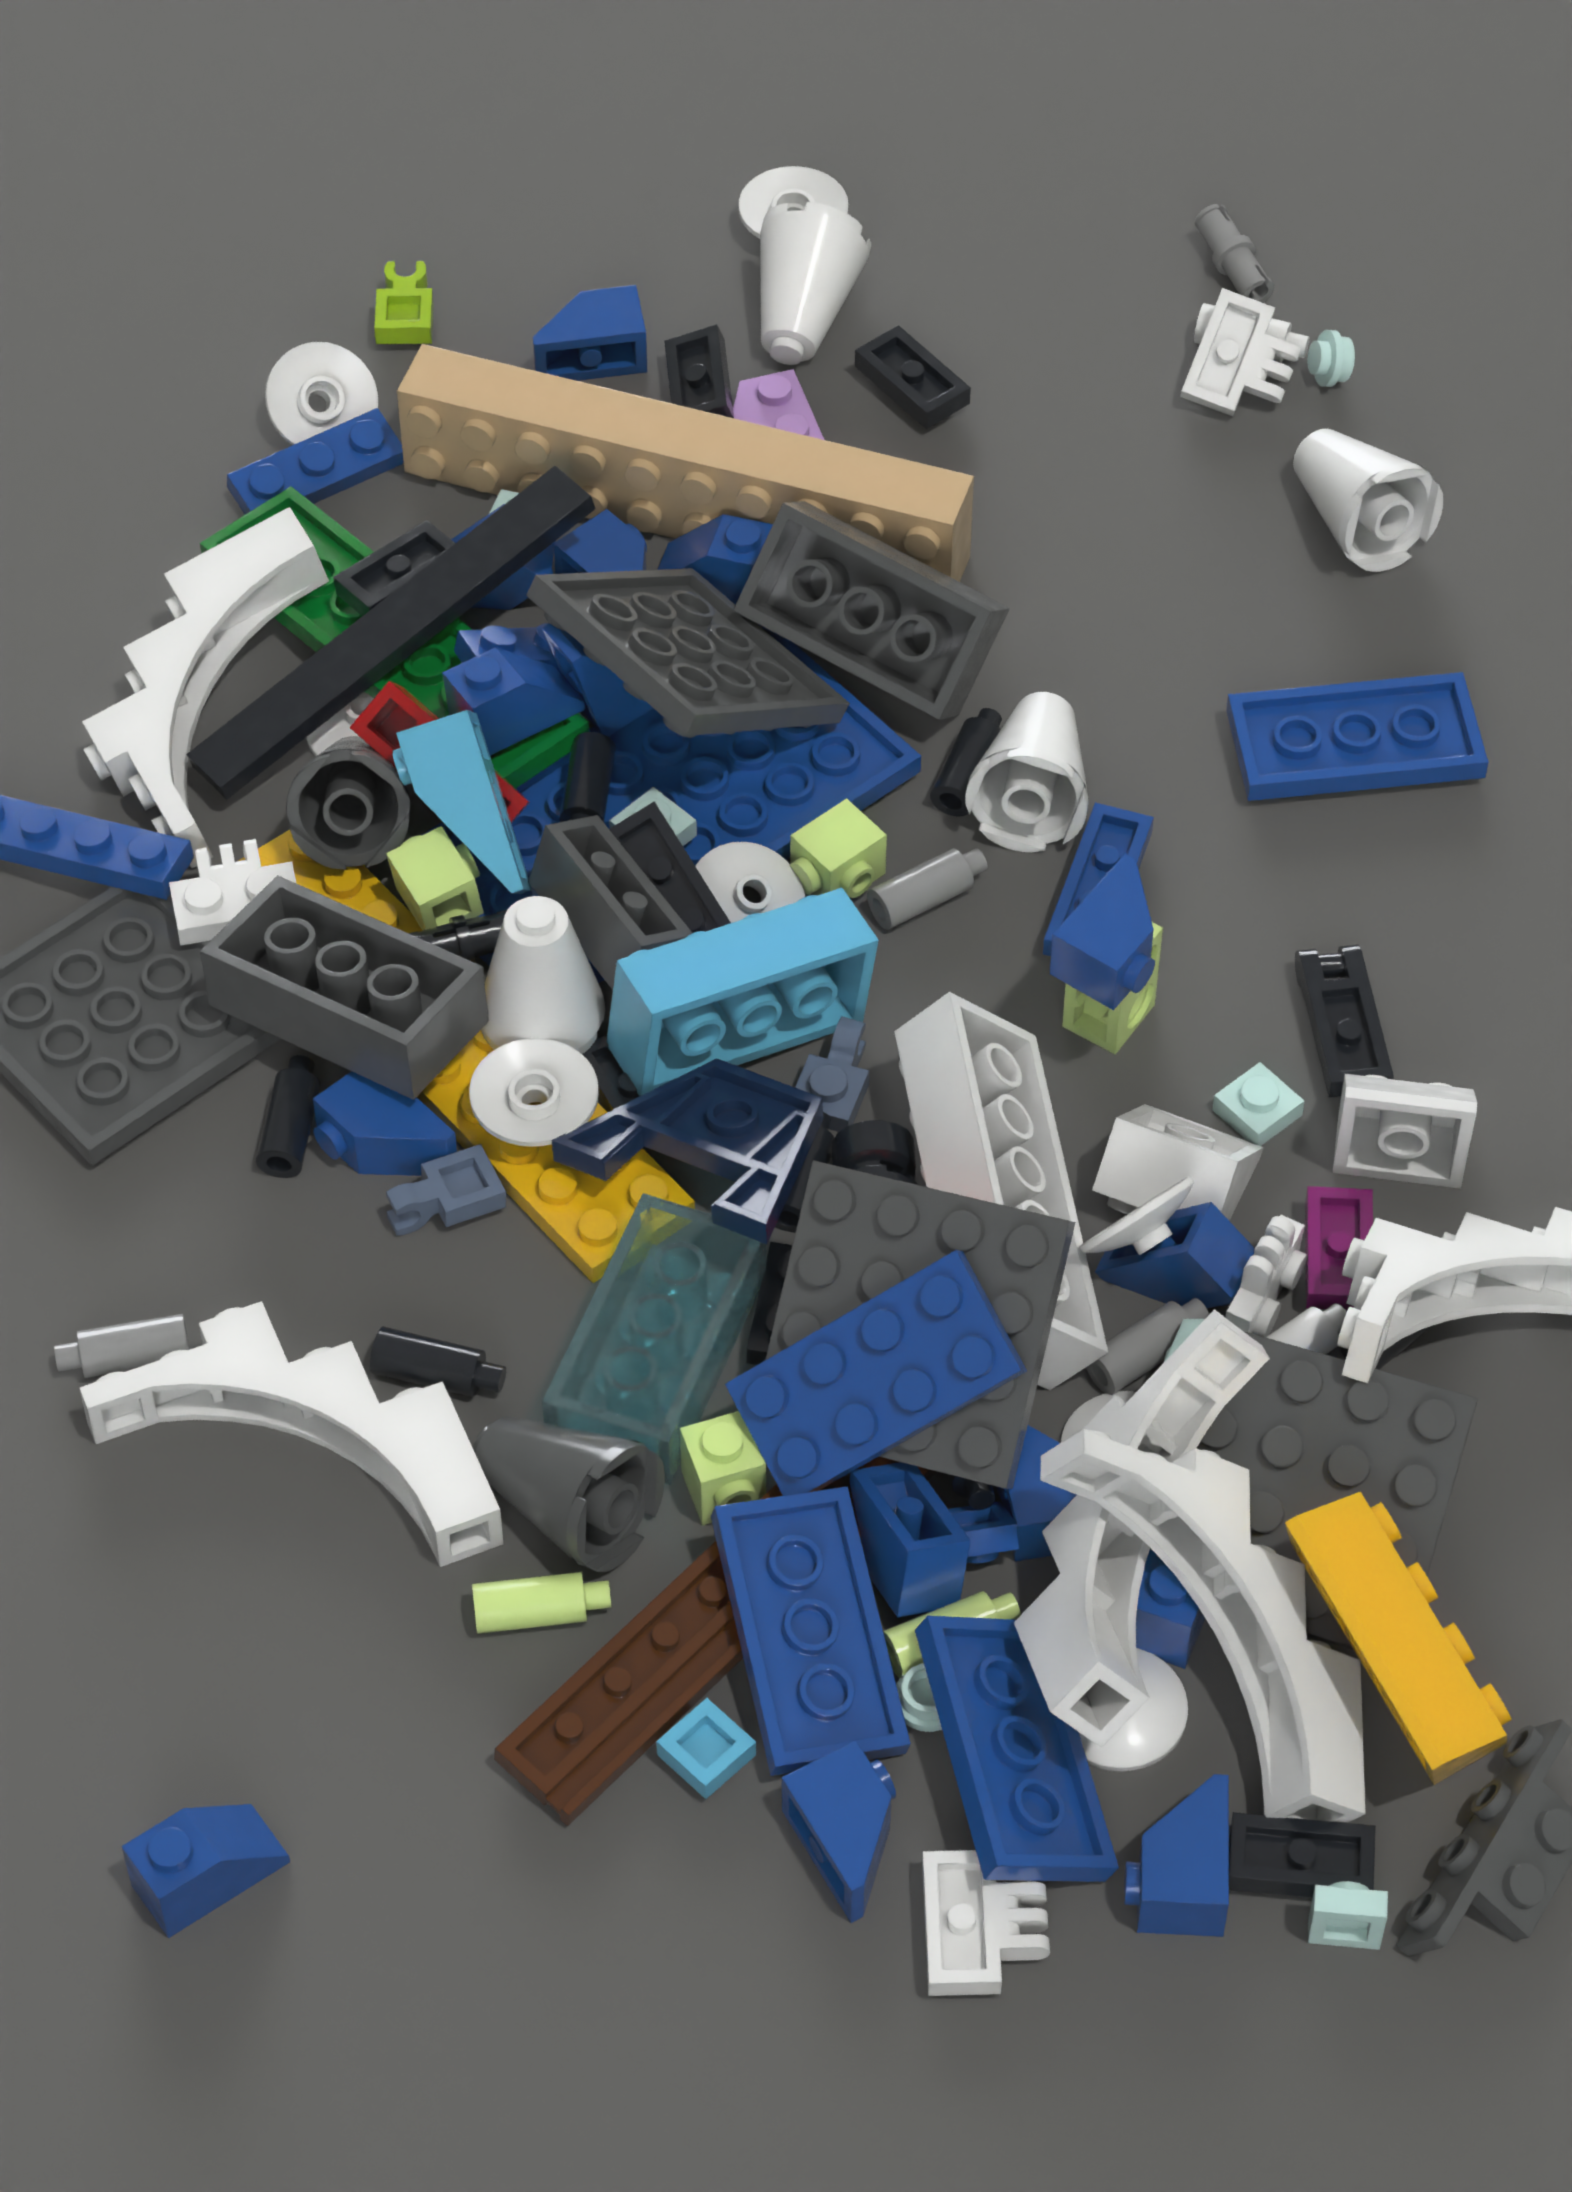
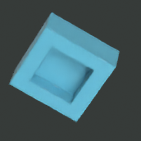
[656,1698,756,1799]

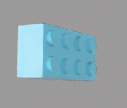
[606,888,879,1096]

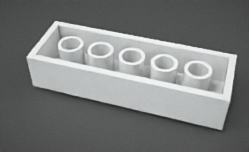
[894,992,1108,1390]

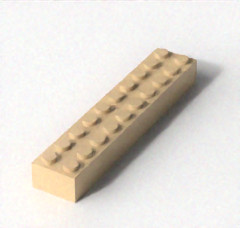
[397,344,974,582]

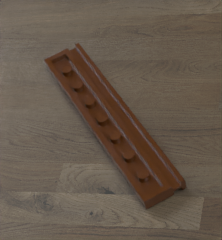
[494,1456,937,1826]

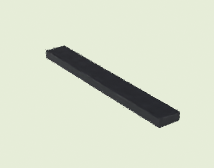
[186,466,596,800]

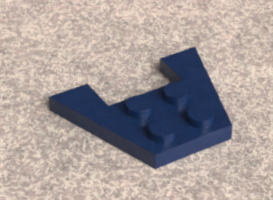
[551,1058,824,1245]

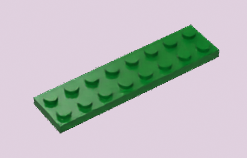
[199,486,590,789]

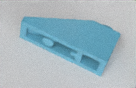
[393,710,532,894]

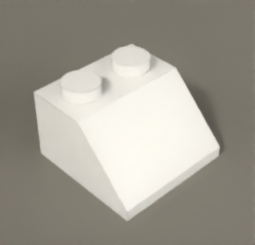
[1333,1074,1477,1189]
[1092,1104,1264,1221]

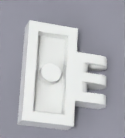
[1180,288,1301,417]
[169,839,297,946]
[1225,1215,1308,1337]
[922,1850,1050,1996]

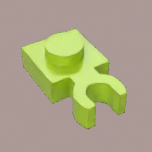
[374,261,434,344]

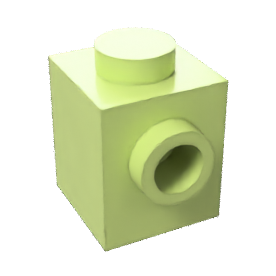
[790,798,887,898]
[386,826,484,931]
[680,1411,766,1526]

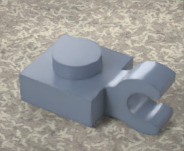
[795,1016,869,1132]
[386,1144,506,1235]

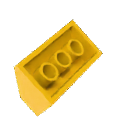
[1285,1491,1512,1785]

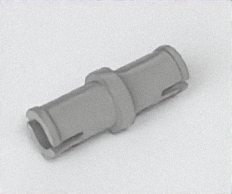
[1194,204,1274,303]

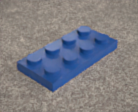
[1226,672,1489,801]
[725,1250,1027,1496]
[711,1486,911,1776]
[915,1615,1119,1882]

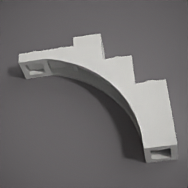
[82,507,329,868]
[1337,1207,1572,1383]
[79,1301,504,1567]
[1014,1309,1270,1748]
[1040,1428,1365,1823]

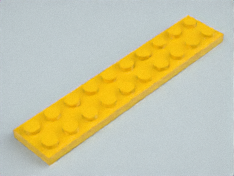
[238,830,695,1283]

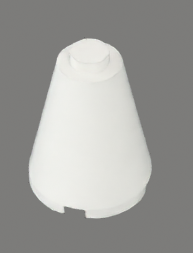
[760,202,871,365]
[1293,429,1443,572]
[965,692,1088,853]
[481,896,605,1054]

